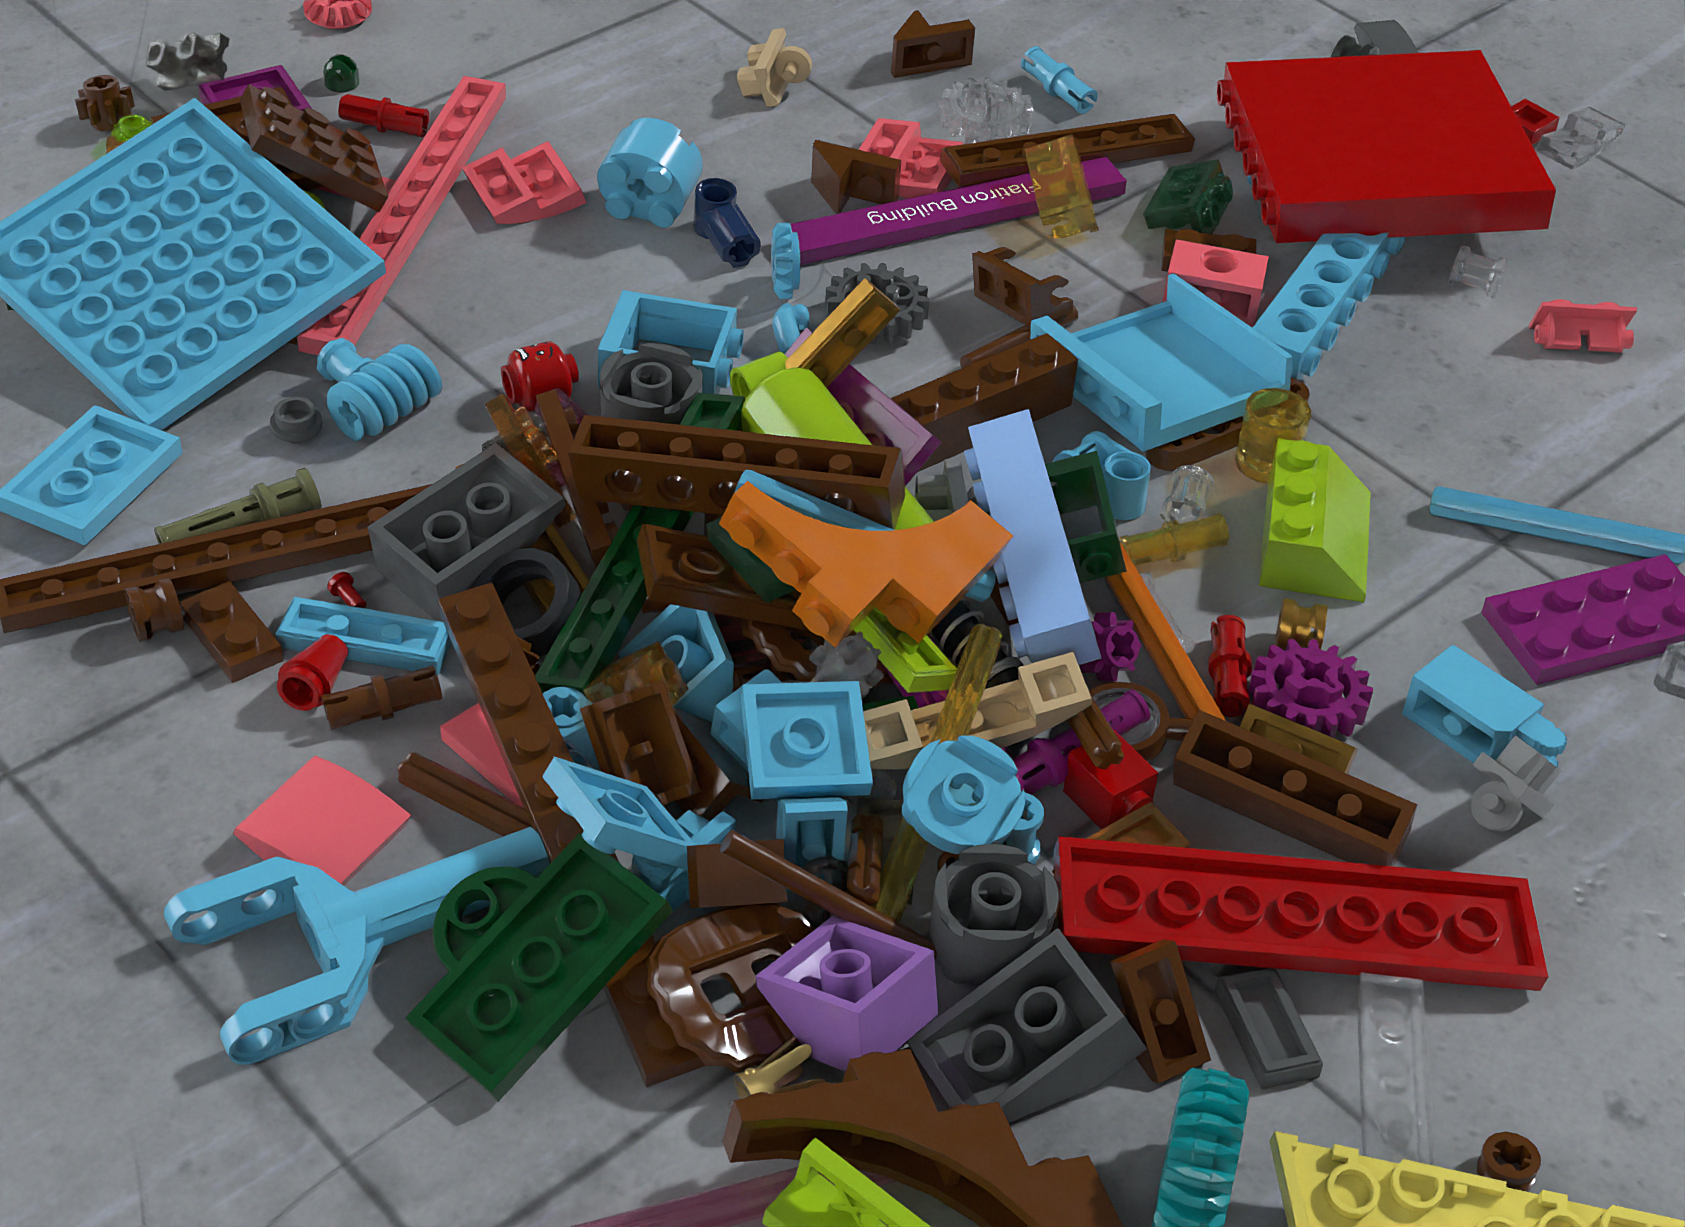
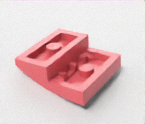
[858,118,963,199]
[462,141,587,224]
[233,756,411,886]

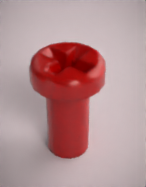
[327,571,367,608]

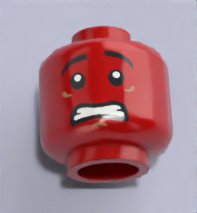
[501,341,579,412]

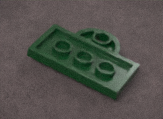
[405,833,673,1102]

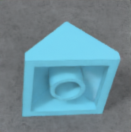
[619,604,734,722]

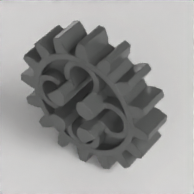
[825,263,930,344]

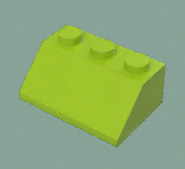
[1259,438,1371,603]

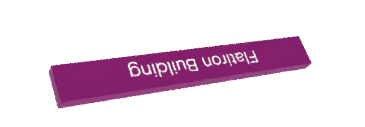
[790,157,1127,265]

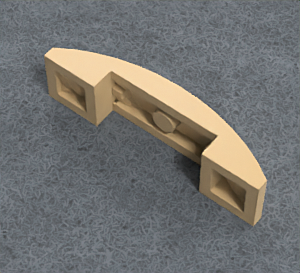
[863,652,1092,770]

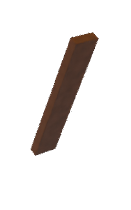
[940,113,1195,187]

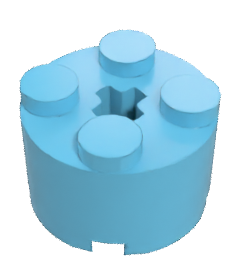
[597,118,703,228]

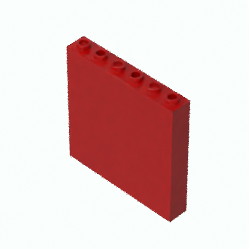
[1217,50,1556,244]

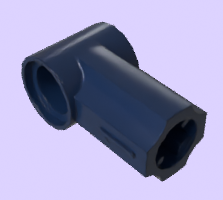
[693,178,761,268]

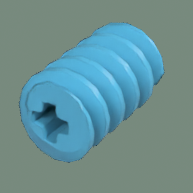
[327,344,443,442]

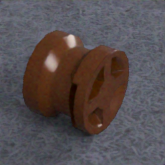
[124,577,184,642]

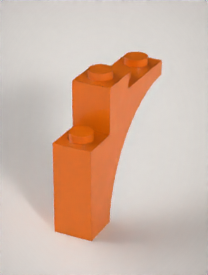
[719,481,1013,648]

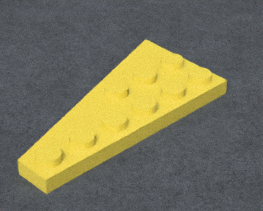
[1269,1131,1685,1227]

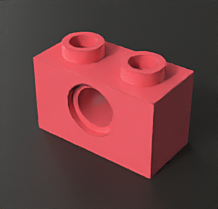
[1163,240,1269,327]

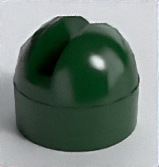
[323,54,359,92]

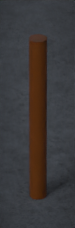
[720,830,937,960]

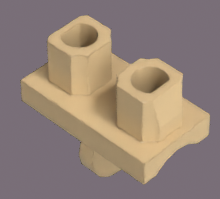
[736,28,812,107]

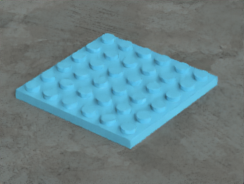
[0,98,386,430]

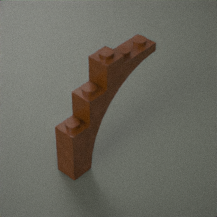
[722,1049,1123,1227]

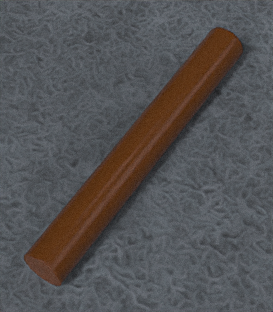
[960,305,1078,368]

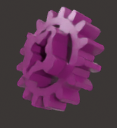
[1248,639,1373,738]

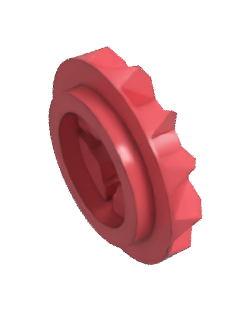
[303,0,372,29]

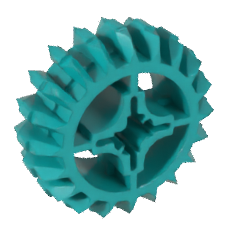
[1151,1068,1249,1227]

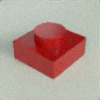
[1511,98,1560,145]

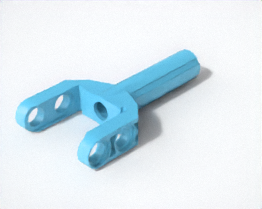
[164,827,550,1065]

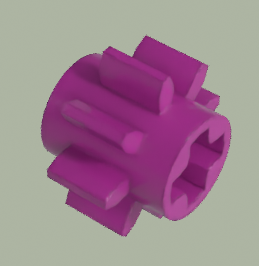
[1079,612,1142,681]

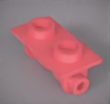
[1529,299,1637,353]

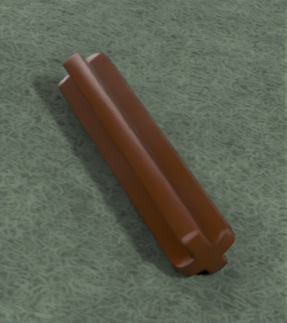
[397,752,533,837]

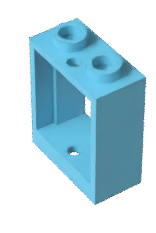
[598,290,744,394]

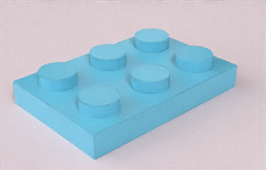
[0,405,182,545]

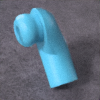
[772,303,810,354]

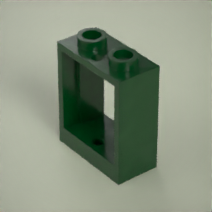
[1045,451,1127,583]

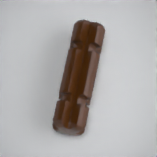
[846,813,884,906]

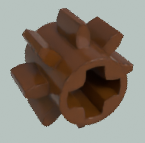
[75,75,135,131]

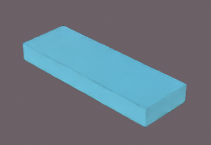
[275,597,452,675]

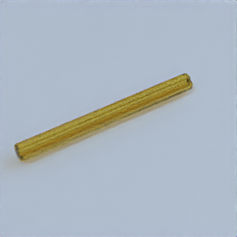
[871,624,1002,923]

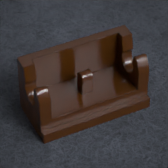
[972,247,1074,328]
[580,680,701,805]

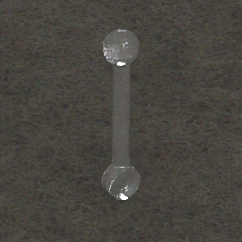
[1140,572,1195,655]

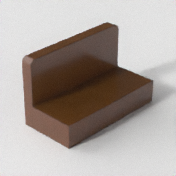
[672,707,765,821]

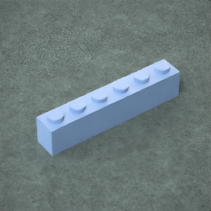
[964,409,1101,665]

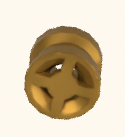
[1274,598,1327,651]

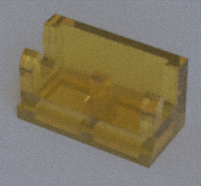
[1024,134,1099,238]

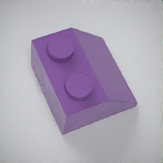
[756,916,938,1072]

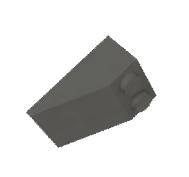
[368,443,566,622]
[907,928,1147,1123]

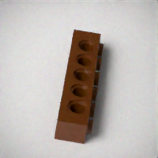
[568,415,906,530]

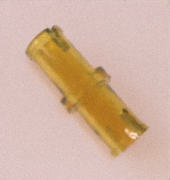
[1120,513,1229,567]

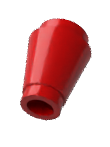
[277,634,348,711]

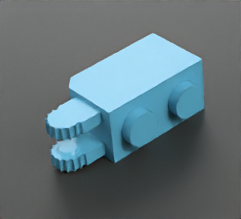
[1402,645,1567,768]

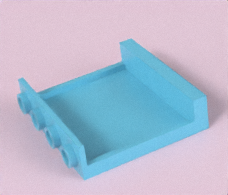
[1031,273,1293,452]

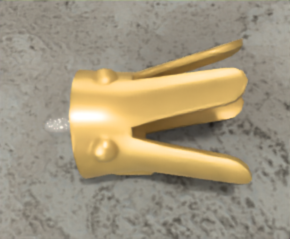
[727,1036,826,1109]

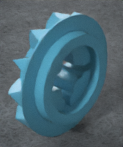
[771,223,800,299]

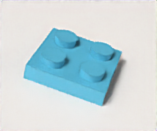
[740,681,873,799]
[542,757,695,871]

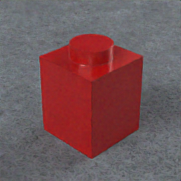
[1063,730,1158,835]

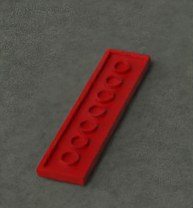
[1054,836,1549,991]

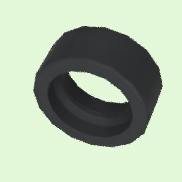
[474,548,582,658]

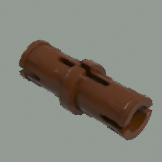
[321,665,443,731]

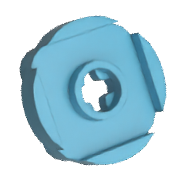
[902,736,1025,854]

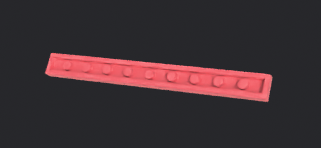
[297,76,506,355]

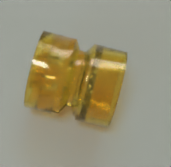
[1235,388,1312,484]

